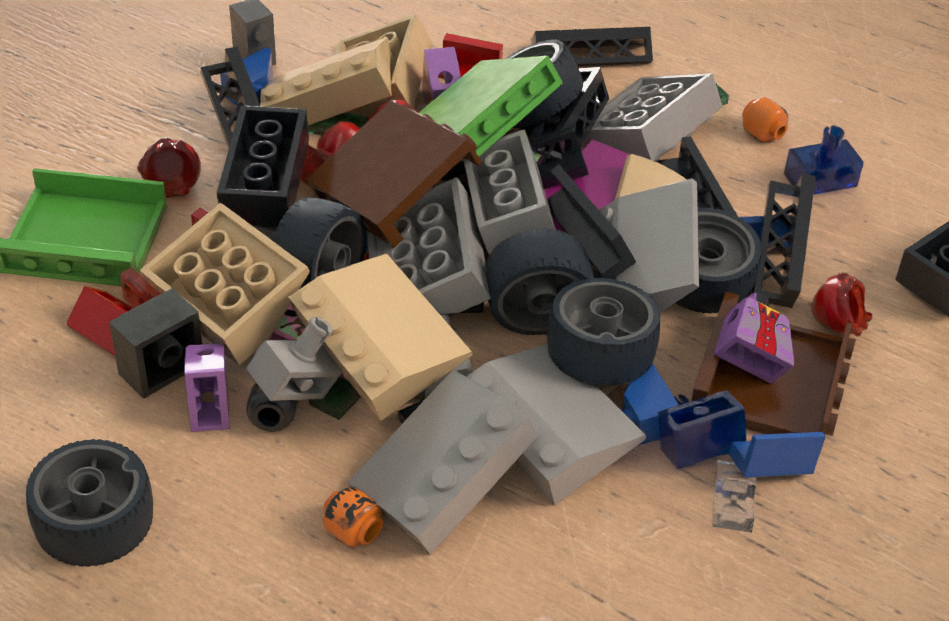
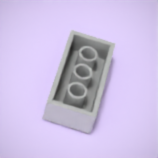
[463,129,556,255]

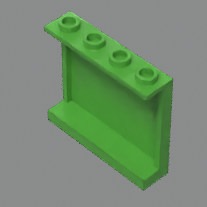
[418,55,563,156]
[0,168,167,288]

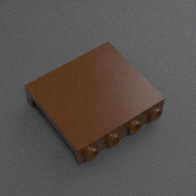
[306,100,482,248]
[689,292,856,436]

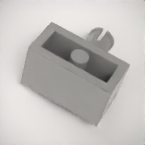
[246,317,342,401]

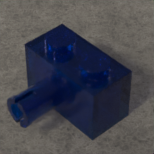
[784,125,864,195]
[658,390,747,469]

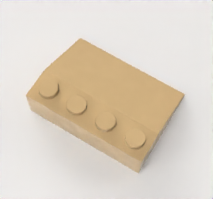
[335,14,432,119]
[260,37,392,125]
[139,203,310,366]
[289,254,473,421]

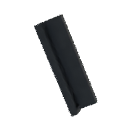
[531,26,653,66]
[200,46,260,148]
[528,67,609,153]
[449,126,589,191]
[658,136,737,215]
[547,165,636,279]
[752,173,816,308]

